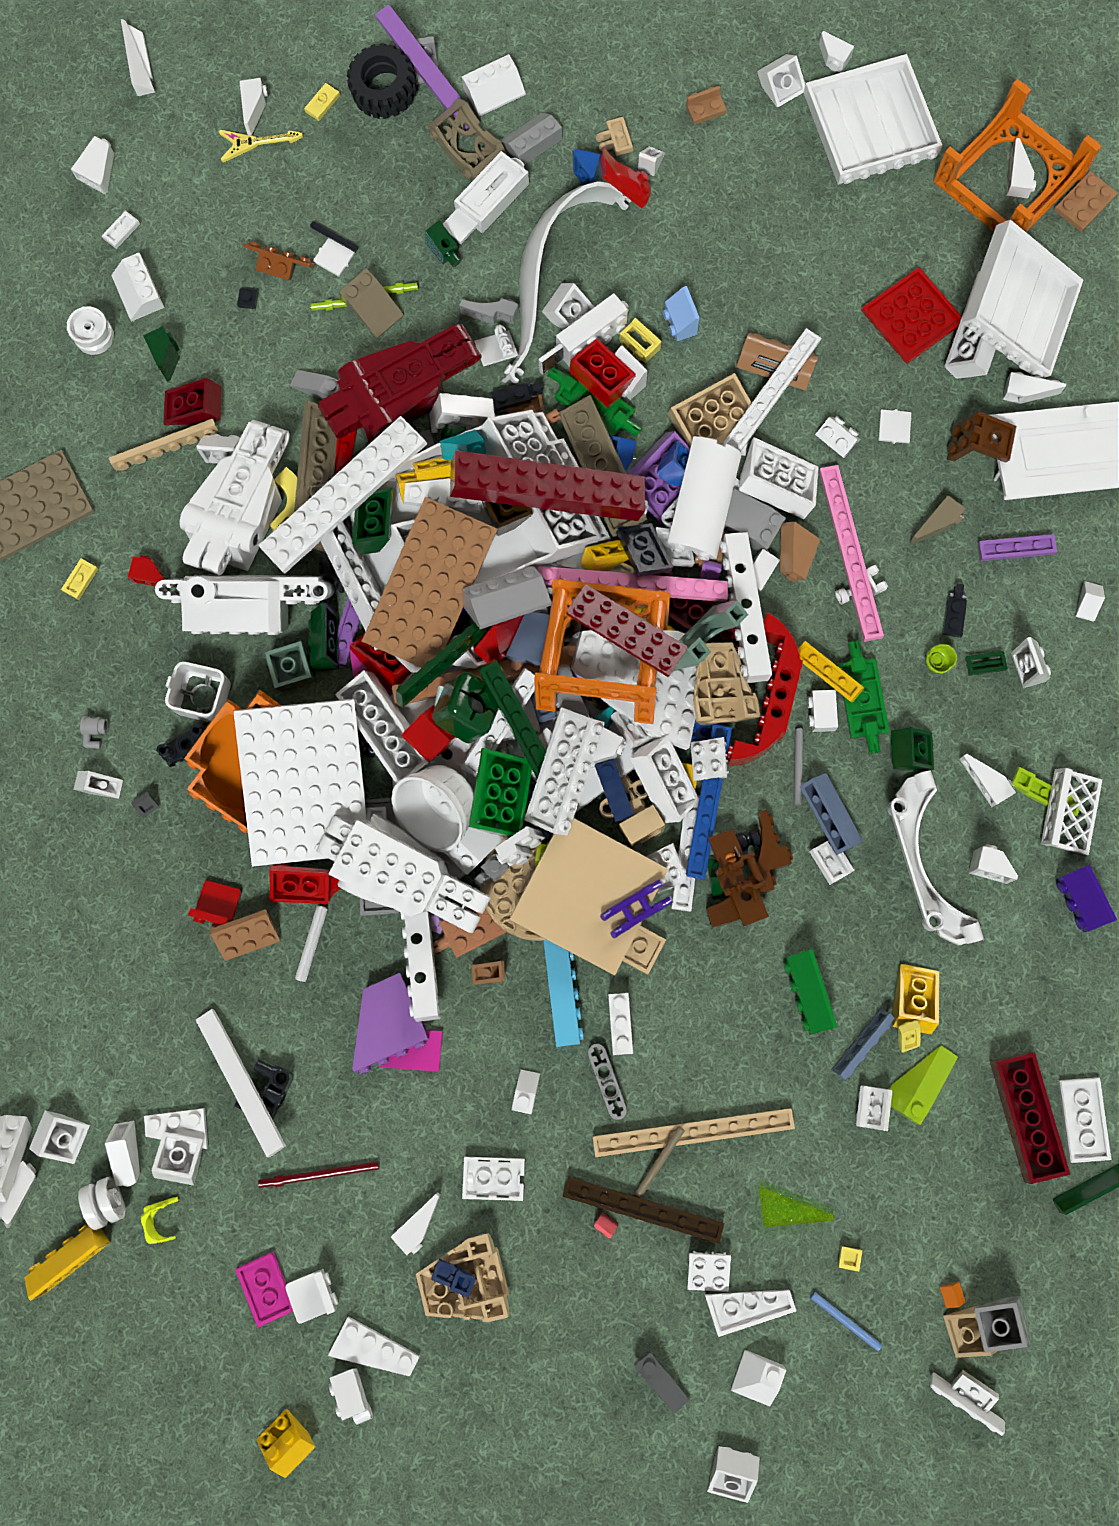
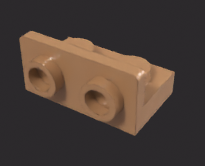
[686,86,727,125]

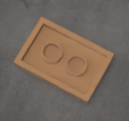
[1054,171,1118,232]
[210,909,280,961]

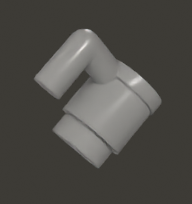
[80,716,108,749]

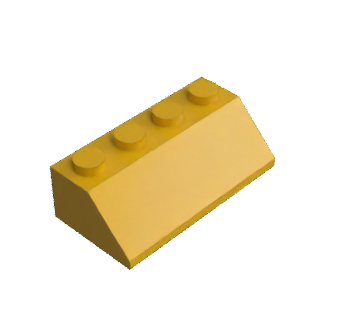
[24,1224,111,1301]

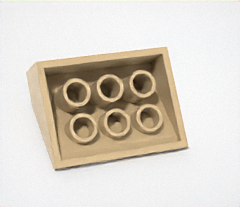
[668,373,752,448]

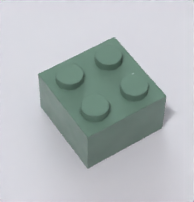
[265,641,316,692]

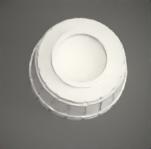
[392,765,474,852]

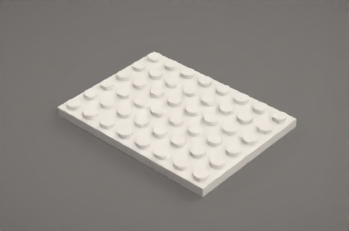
[234,699,367,867]

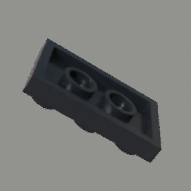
[616,523,673,577]

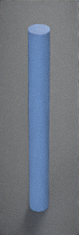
[810,1292,882,1351]

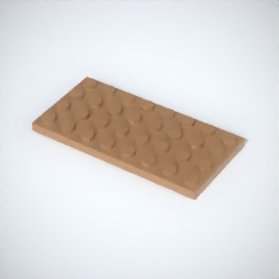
[362,497,498,668]

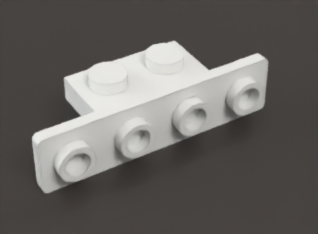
[930,1370,1005,1436]

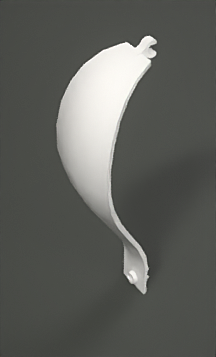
[501,182,631,383]

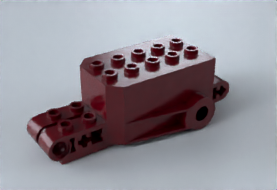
[318,324,482,444]

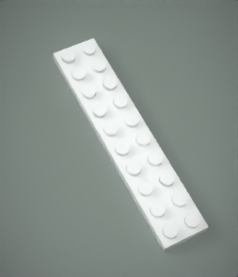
[258,416,427,574]

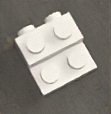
[495,827,545,866]

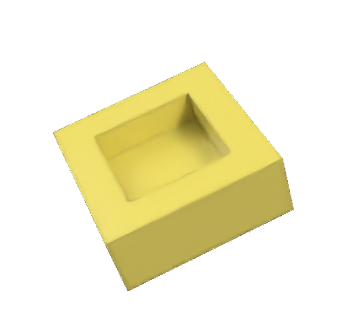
[838,1246,862,1272]

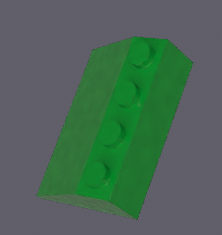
[469,748,532,838]

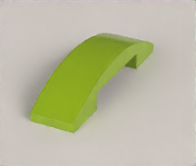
[1011,767,1082,817]

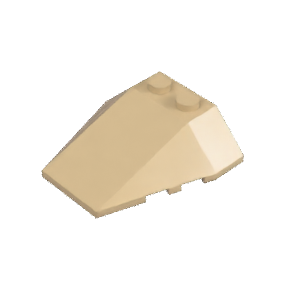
[693,643,761,725]

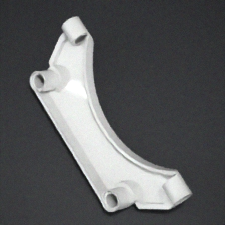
[887,771,984,945]

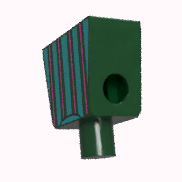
[425,220,461,267]

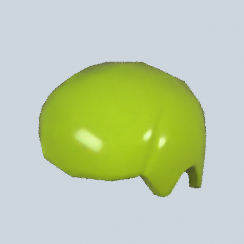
[925,644,957,674]

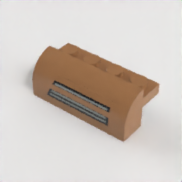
[737,333,819,391]

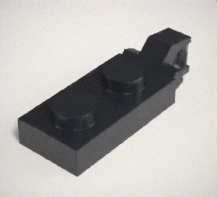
[491,382,543,412]
[942,584,967,638]

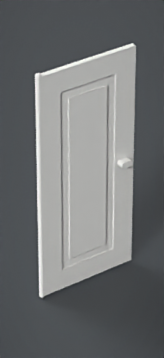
[989,402,1119,500]

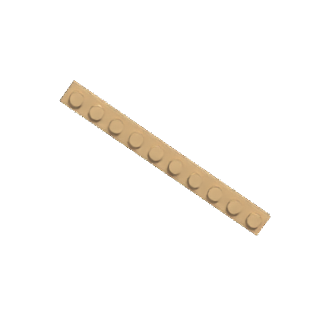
[593,1108,795,1157]

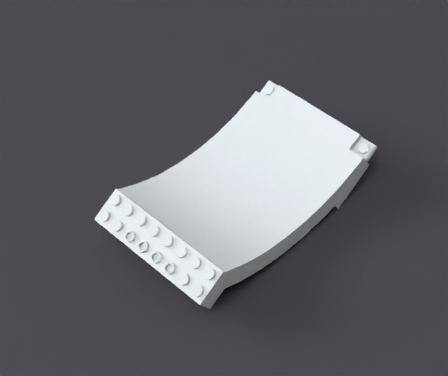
[321,410,611,650]

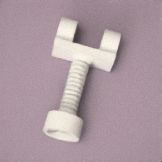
[835,565,888,605]

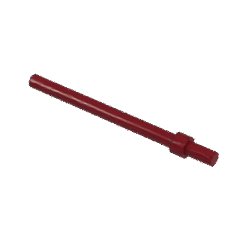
[258,1161,379,1188]

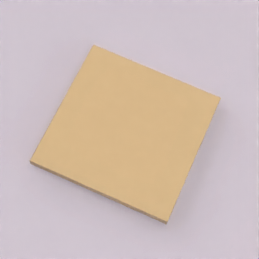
[509,818,668,975]

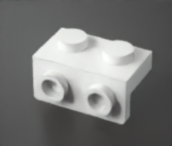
[815,416,861,458]
[856,1085,892,1131]

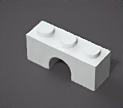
[608,993,633,1055]

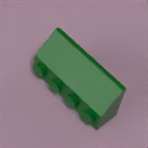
[783,949,838,1034]

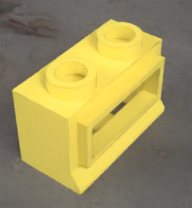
[620,318,661,364]

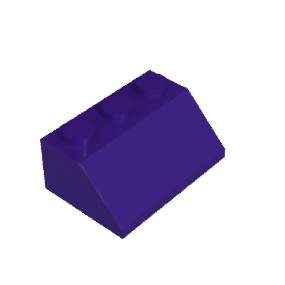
[1057,865,1117,932]

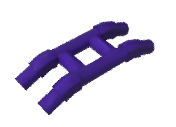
[600,879,674,938]

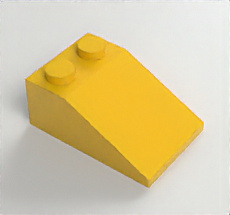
[892,964,939,1034]

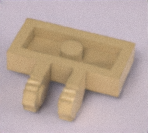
[596,117,633,156]

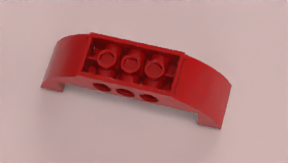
[727,613,803,766]

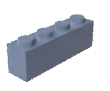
[800,774,863,855]

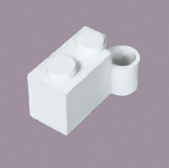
[329,1368,373,1425]

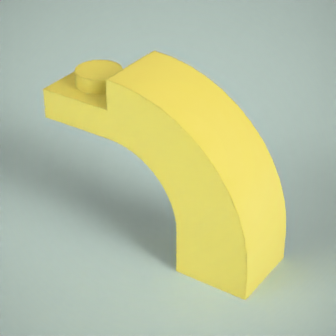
[269,467,297,531]

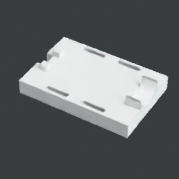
[462,1156,525,1201]

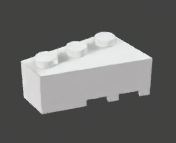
[429,393,495,433]

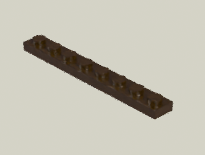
[562,1176,725,1243]

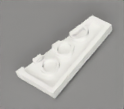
[403,478,482,513]
[705,1289,796,1337]
[328,1316,420,1376]

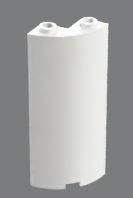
[668,436,742,561]

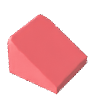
[594,1212,618,1238]

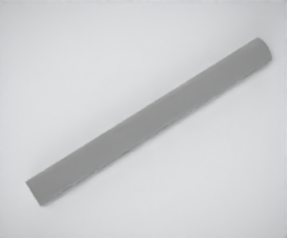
[794,728,803,805]

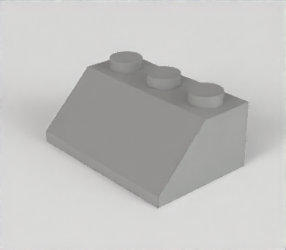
[500,113,562,165]

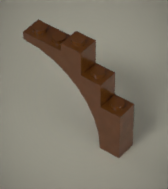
[706,810,793,929]

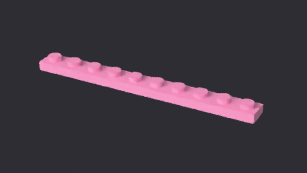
[819,465,884,642]
[537,566,728,602]

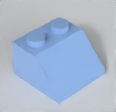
[662,286,699,341]

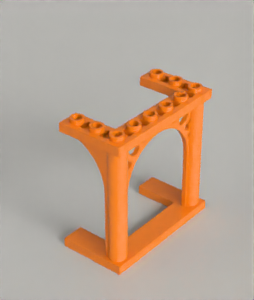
[933,79,1102,232]
[534,579,670,724]

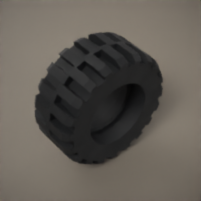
[347,43,417,119]

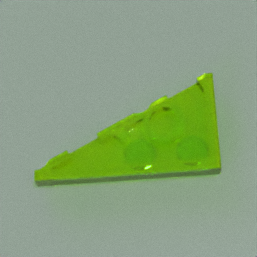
[758,1186,834,1228]

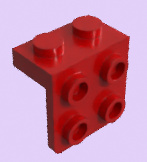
[188,881,241,927]

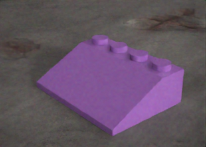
[627,431,690,525]

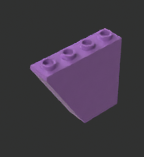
[352,973,429,1075]

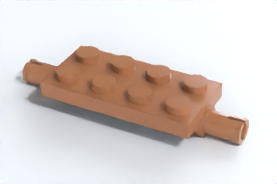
[433,908,507,958]

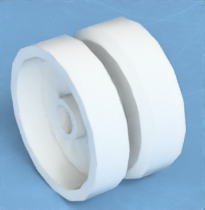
[67,306,114,355]
[78,1176,125,1230]

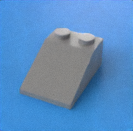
[724,488,786,551]

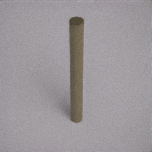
[635,1126,685,1198]

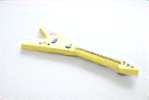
[219,130,303,162]

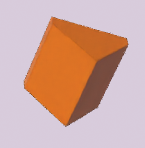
[939,1281,966,1308]

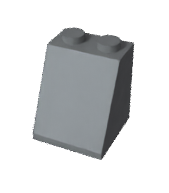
[974,1295,1032,1353]

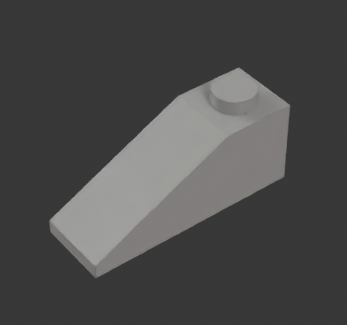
[290,370,339,400]

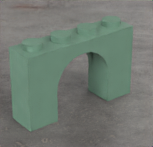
[674,600,749,670]

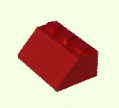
[569,339,636,408]
[473,615,524,663]

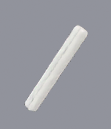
[295,906,327,982]

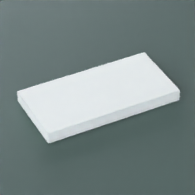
[1058,1077,1111,1163]

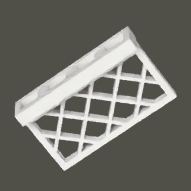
[1041,768,1102,855]

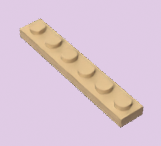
[109,419,219,471]

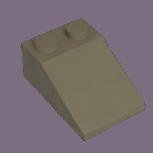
[339,268,404,339]

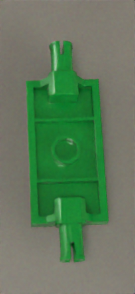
[547,366,643,438]
[837,641,890,754]

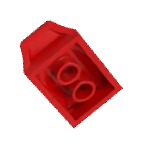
[600,147,651,208]
[269,863,340,904]

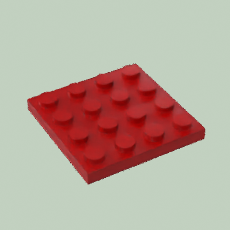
[861,267,962,364]

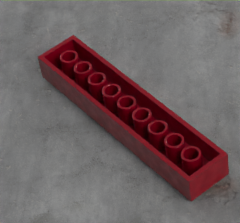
[450,450,645,521]

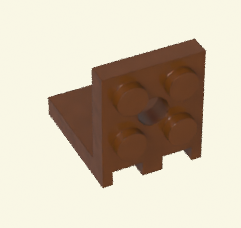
[947,411,1017,463]

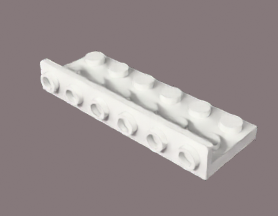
[524,707,604,836]

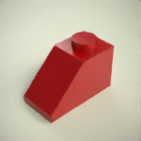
[128,555,165,587]

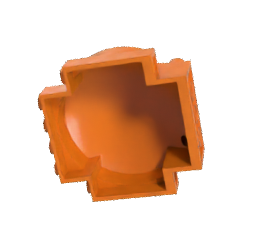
[184,689,282,834]

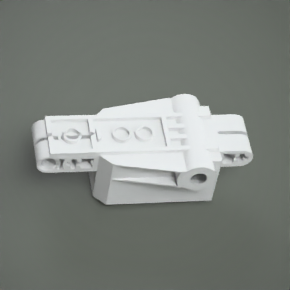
[180,420,290,575]
[155,574,334,635]
[316,814,491,933]

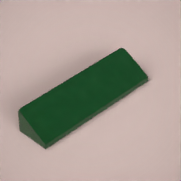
[1053,1164,1119,1215]

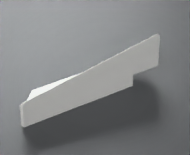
[121,19,155,96]

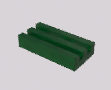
[965,651,1008,676]

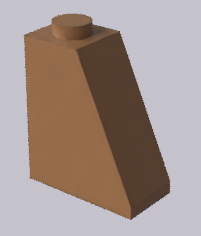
[780,522,820,582]

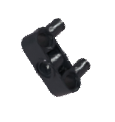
[156,723,208,767]
[235,1059,293,1120]

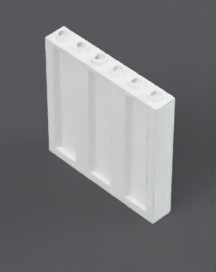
[804,54,942,184]
[962,220,1083,378]

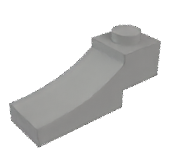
[459,298,519,325]

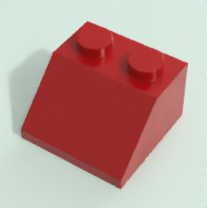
[401,705,457,763]

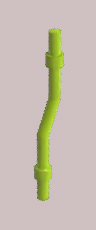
[311,282,418,311]

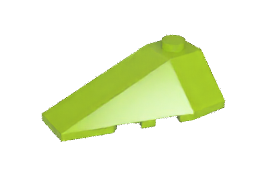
[888,1045,958,1125]

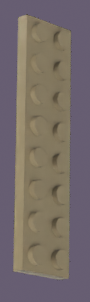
[559,395,647,537]
[294,400,337,552]

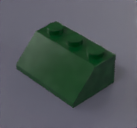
[352,488,393,555]
[308,603,339,671]

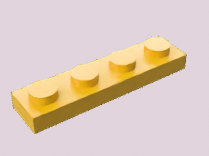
[798,641,864,703]

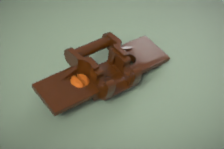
[708,829,769,927]

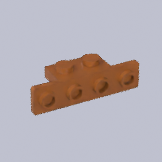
[243,241,315,280]

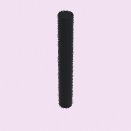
[310,221,359,253]

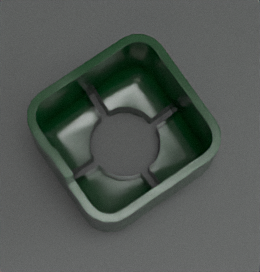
[432,672,499,743]

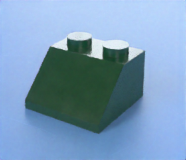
[143,326,180,382]
[890,727,934,771]

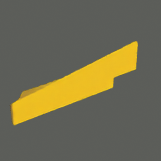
[395,457,451,502]

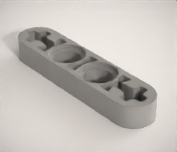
[588,1044,627,1120]

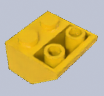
[256,1409,316,1478]

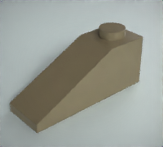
[910,495,966,544]

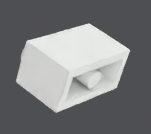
[807,690,838,732]

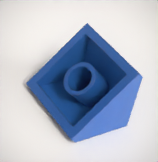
[572,149,600,185]

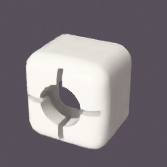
[165,662,231,722]

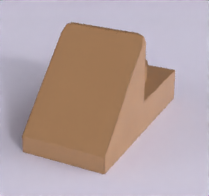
[471,961,505,985]

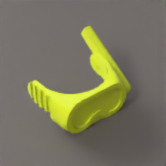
[141,1196,178,1244]

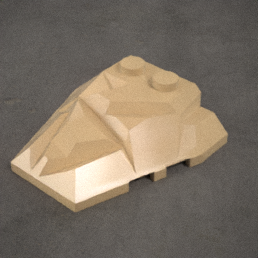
[416,1233,509,1322]

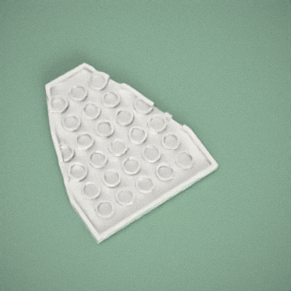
[571,630,697,750]

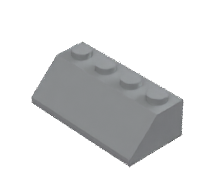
[462,566,551,629]

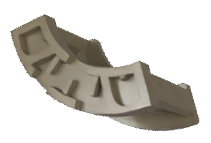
[427,98,508,181]

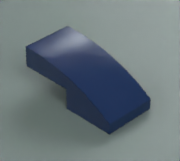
[431,1258,477,1298]

